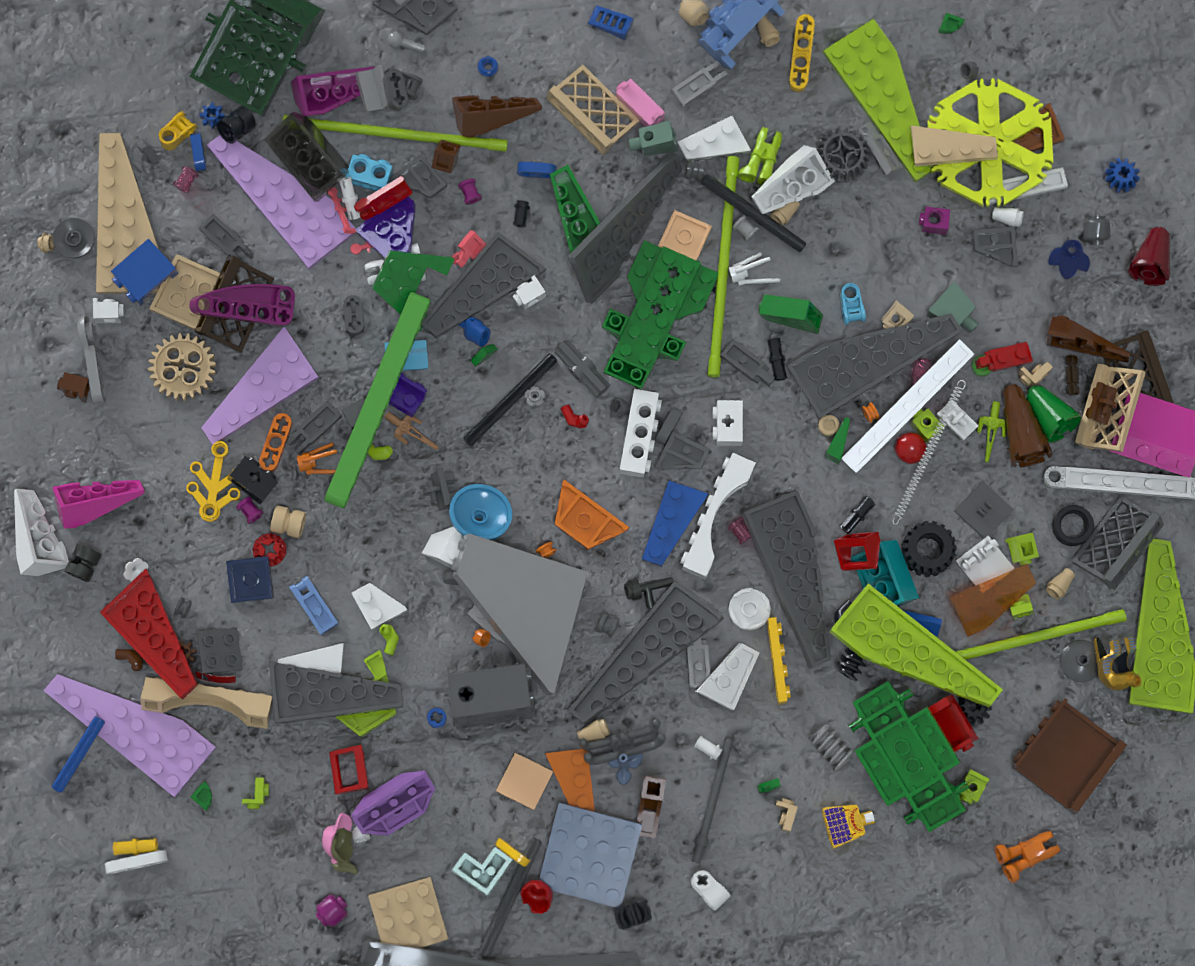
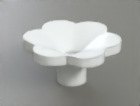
[123,558,149,582]

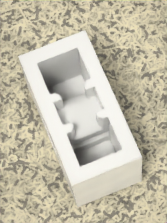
[713,400,743,446]

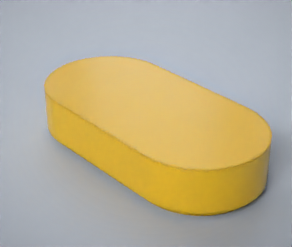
[495,837,531,867]

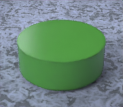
[971,355,991,377]

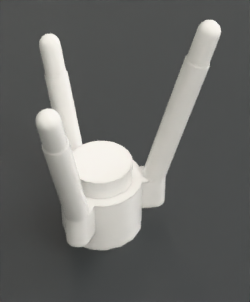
[728,253,780,286]

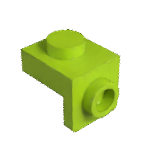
[242,778,270,810]

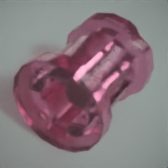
[173,166,199,193]
[727,517,751,545]

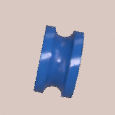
[427,708,447,729]

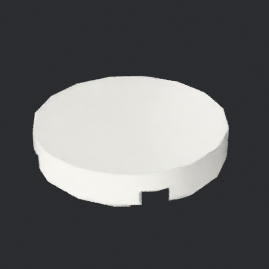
[728,588,771,631]

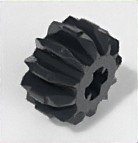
[957,696,992,726]
[614,900,652,930]

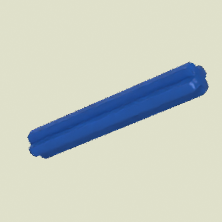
[52,716,105,793]

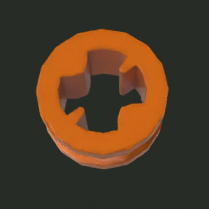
[861,402,880,423]
[536,542,557,558]

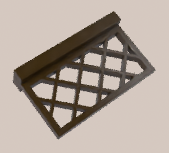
[194,256,274,353]
[1104,330,1174,404]

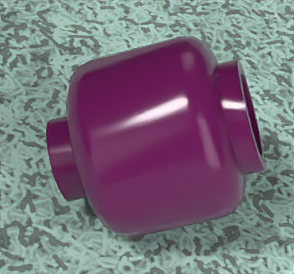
[315,895,348,927]

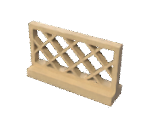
[547,65,640,155]
[1075,364,1146,452]

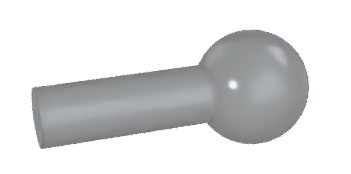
[387,32,426,53]

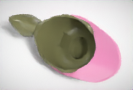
[322,813,358,875]

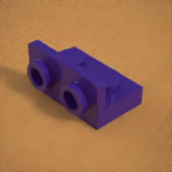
[389,373,427,418]

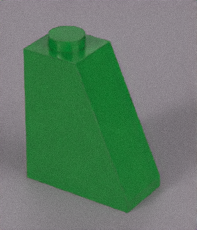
[759,294,823,334]

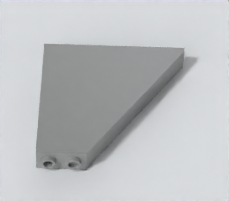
[452,534,588,695]

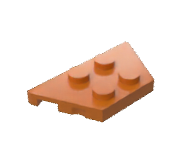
[555,480,629,550]

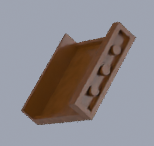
[1012,698,1127,814]

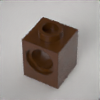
[431,140,461,174]

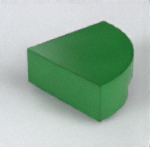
[938,12,965,34]
[471,344,498,367]
[757,778,781,794]
[190,781,212,811]

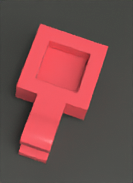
[452,230,487,268]

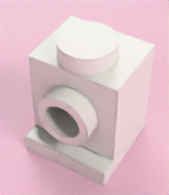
[512,275,546,310]
[93,298,125,324]

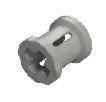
[732,215,760,242]

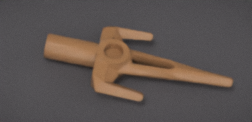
[385,412,439,450]

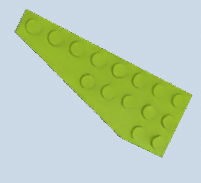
[823,19,932,183]
[1128,539,1195,714]
[829,584,1003,707]

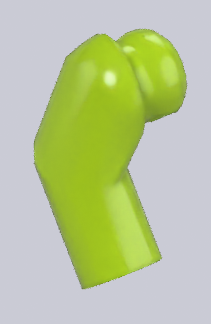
[379,624,399,656]

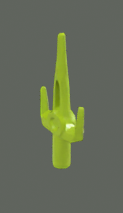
[977,401,1007,462]

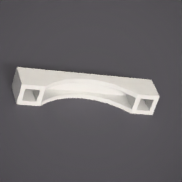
[680,453,756,580]

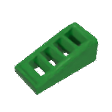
[825,417,850,464]

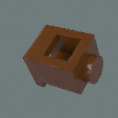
[57,372,90,403]

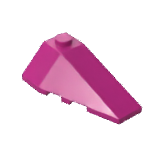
[52,480,145,529]

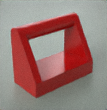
[834,531,880,571]
[329,745,369,795]

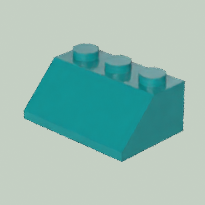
[851,539,919,607]

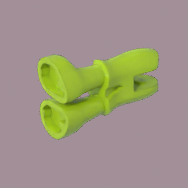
[738,127,782,185]

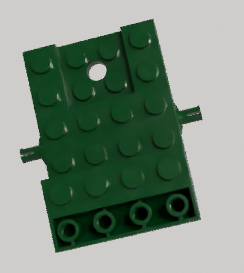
[189,0,325,116]

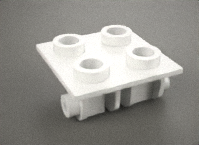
[956,536,1015,594]

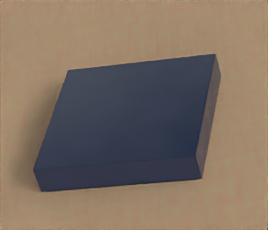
[226,556,274,603]

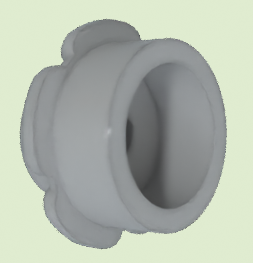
[524,386,545,406]

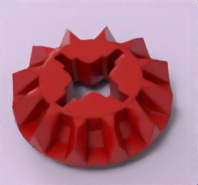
[252,533,286,567]

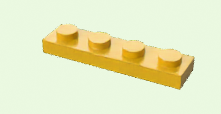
[767,617,791,705]

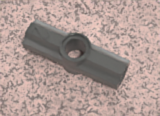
[555,340,610,398]

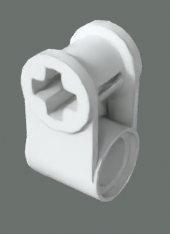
[691,870,731,911]

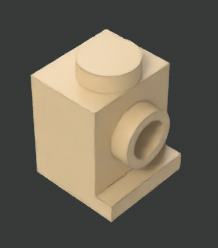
[881,300,914,329]

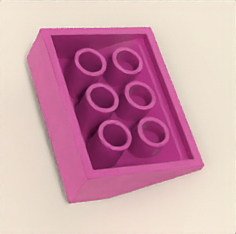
[1109,392,1195,478]

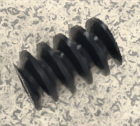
[836,647,866,682]

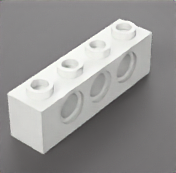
[619,389,662,478]

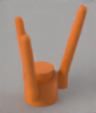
[297,443,337,475]

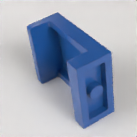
[111,239,178,306]

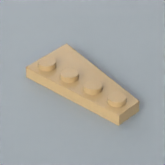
[911,125,998,167]

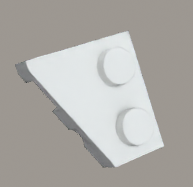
[351,583,407,630]

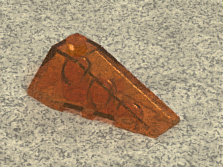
[950,564,1036,637]

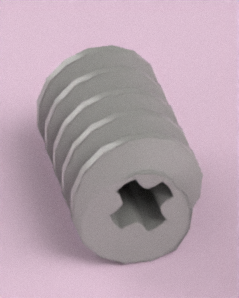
[809,724,853,772]

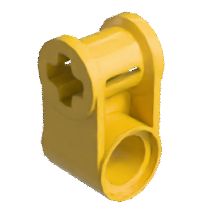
[159,111,197,151]

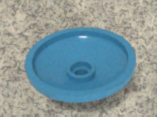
[449,484,512,541]

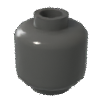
[1083,216,1110,245]

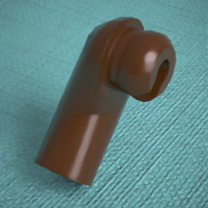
[115,649,144,671]

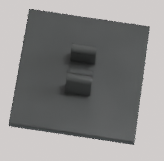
[954,481,1014,538]

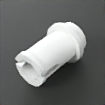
[694,736,723,760]

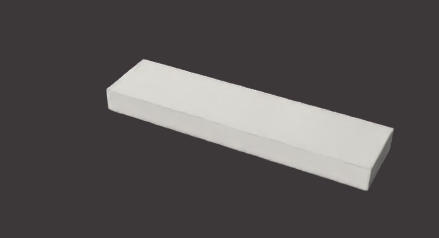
[989,167,1068,205]

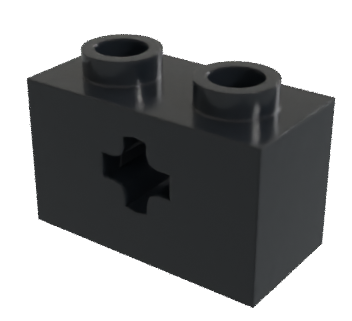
[227,456,278,505]

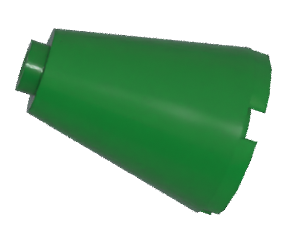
[1026,385,1082,443]

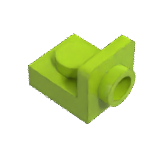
[1008,594,1034,620]

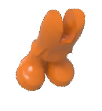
[994,831,1061,884]

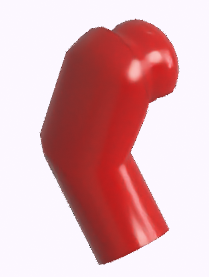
[561,404,589,429]

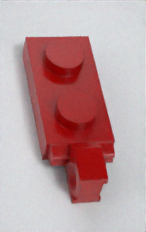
[975,342,1033,372]

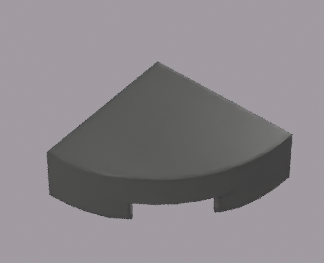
[136,140,160,164]

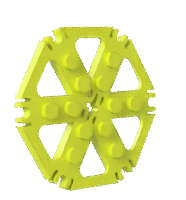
[927,78,1053,207]

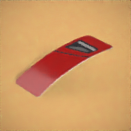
[195,671,236,683]

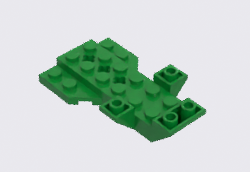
[602,240,718,390]

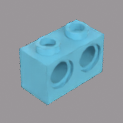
[346,154,393,191]

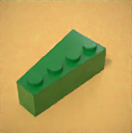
[550,165,600,254]

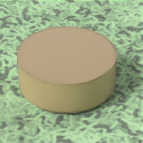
[818,415,839,437]

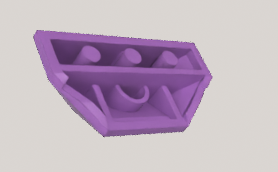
[351,770,436,836]

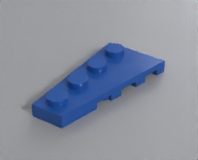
[642,481,708,567]

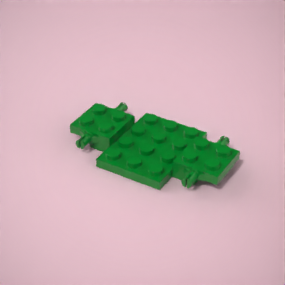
[849,681,970,832]

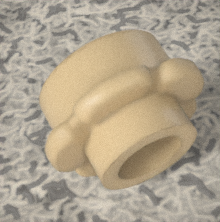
[37,233,54,253]

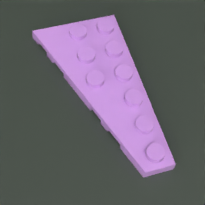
[201,327,319,445]

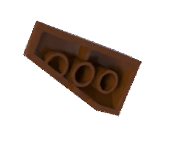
[452,95,542,138]
[1046,315,1130,363]

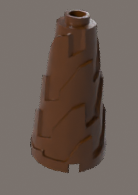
[1003,384,1053,468]

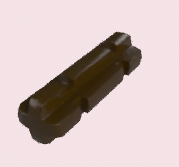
[1065,355,1080,396]

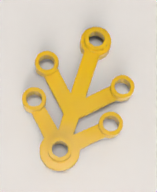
[186,441,241,522]

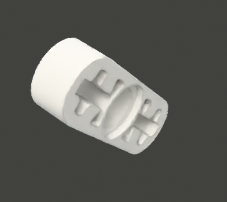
[104,850,168,874]

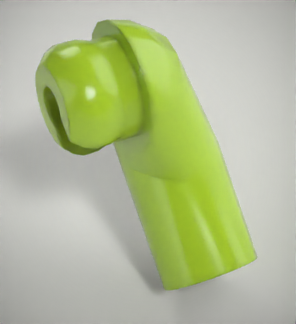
[368,444,393,460]

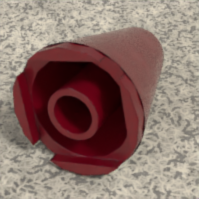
[1128,227,1170,286]

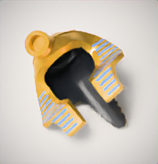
[1094,637,1141,691]

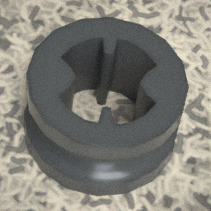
[174,597,192,619]

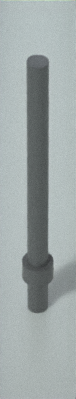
[692,738,734,864]

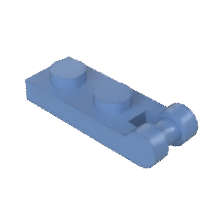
[289,575,339,636]

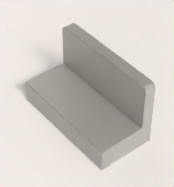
[355,65,388,113]

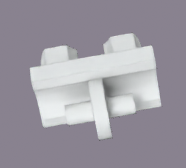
[937,400,978,441]

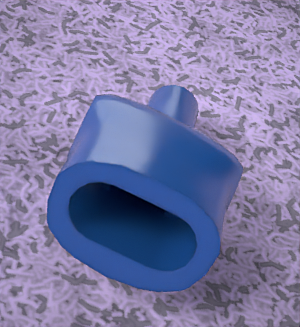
[459,317,491,347]

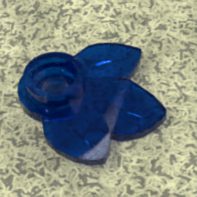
[1048,239,1090,280]

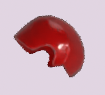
[893,432,927,464]
[520,880,553,914]

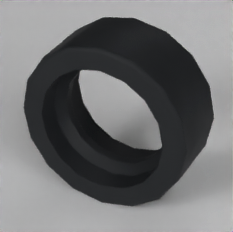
[1052,505,1094,547]

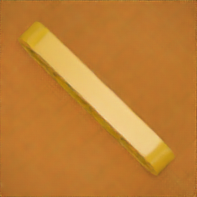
[789,14,815,92]

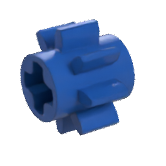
[199,102,225,130]

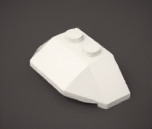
[422,526,464,569]

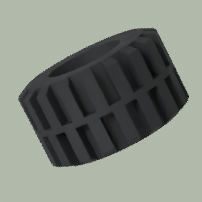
[901,521,957,577]

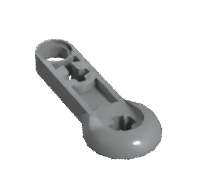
[77,315,105,404]

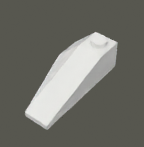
[752,145,835,214]

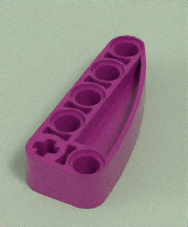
[189,284,295,326]

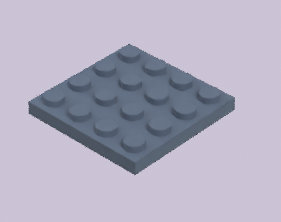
[539,802,642,908]

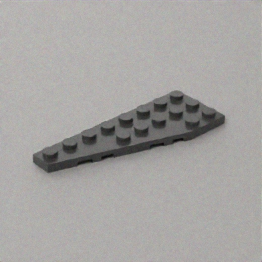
[568,152,682,304]

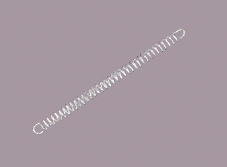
[893,380,966,524]

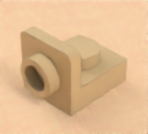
[1018,362,1053,387]
[775,799,798,833]

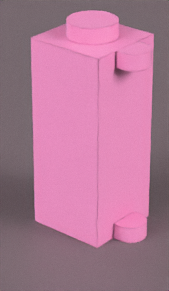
[616,78,665,127]

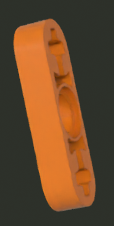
[259,413,292,472]

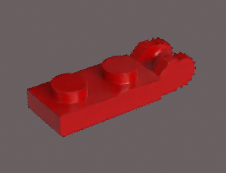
[354,176,413,221]

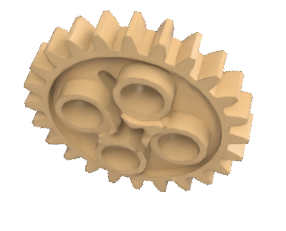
[148,333,217,401]

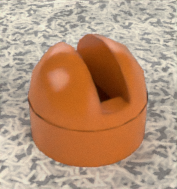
[472,629,491,647]

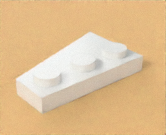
[278,643,344,674]
[696,643,759,710]

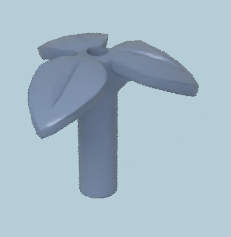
[606,752,643,785]

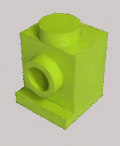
[910,408,945,443]
[1005,532,1039,566]
[960,769,989,805]

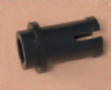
[513,200,530,228]

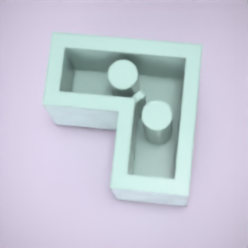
[452,847,513,897]

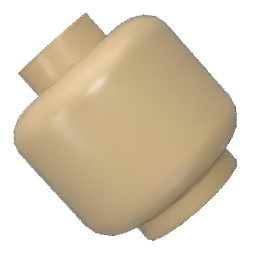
[679,0,709,26]

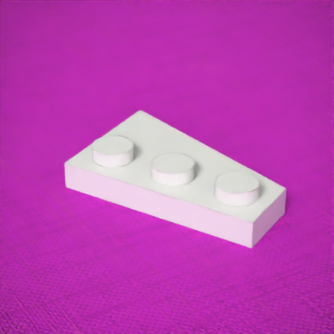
[677,116,751,162]

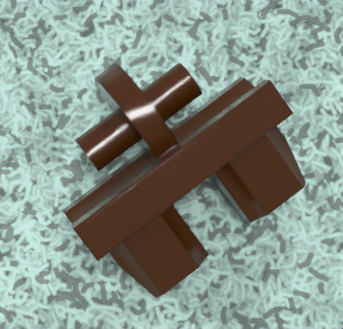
[1086,382,1118,425]

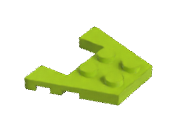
[335,650,397,737]

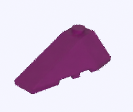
[291,66,375,117]

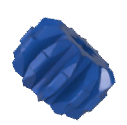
[1105,158,1140,193]

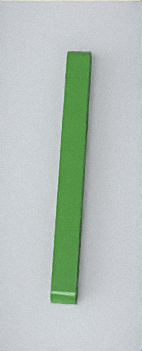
[324,292,431,509]

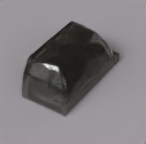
[264,112,349,202]

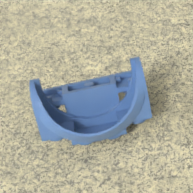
[697,0,785,69]

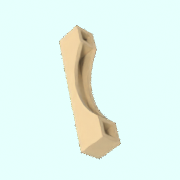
[140,677,273,729]

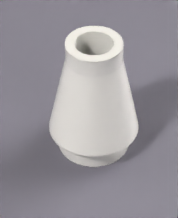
[992,207,1024,227]

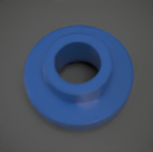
[478,56,498,77]

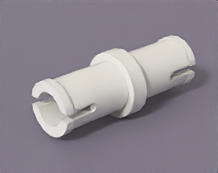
[338,176,360,220]

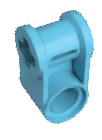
[840,283,866,325]

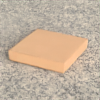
[658,210,712,261]
[496,753,553,810]

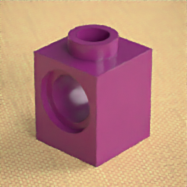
[919,207,950,235]

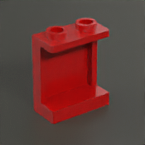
[929,694,979,753]

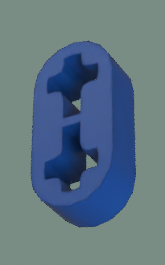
[190,132,206,172]
[517,162,557,179]

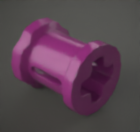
[458,178,482,205]
[236,496,264,525]

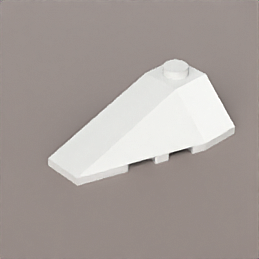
[14,489,69,576]

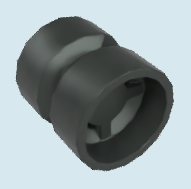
[64,544,102,582]

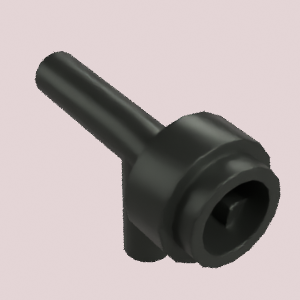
[624,577,674,609]

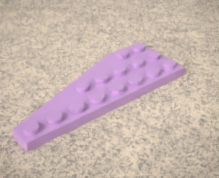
[207,135,357,269]
[43,674,216,798]

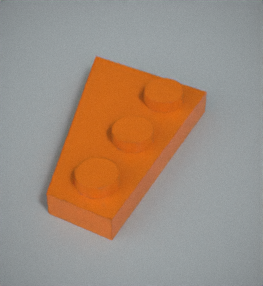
[545,749,595,812]

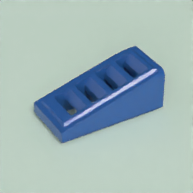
[588,5,633,40]

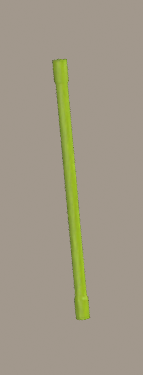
[283,114,508,152]
[707,156,740,378]
[900,609,1127,677]

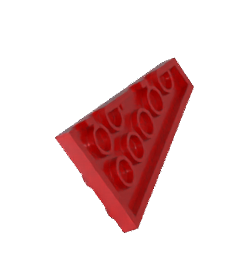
[100,569,198,700]

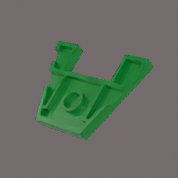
[372,250,455,332]

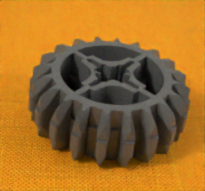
[816,127,870,183]

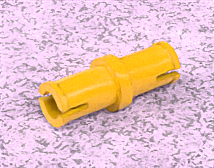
[113,838,158,856]

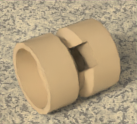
[270,505,306,539]

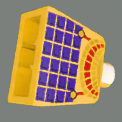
[821,805,875,850]

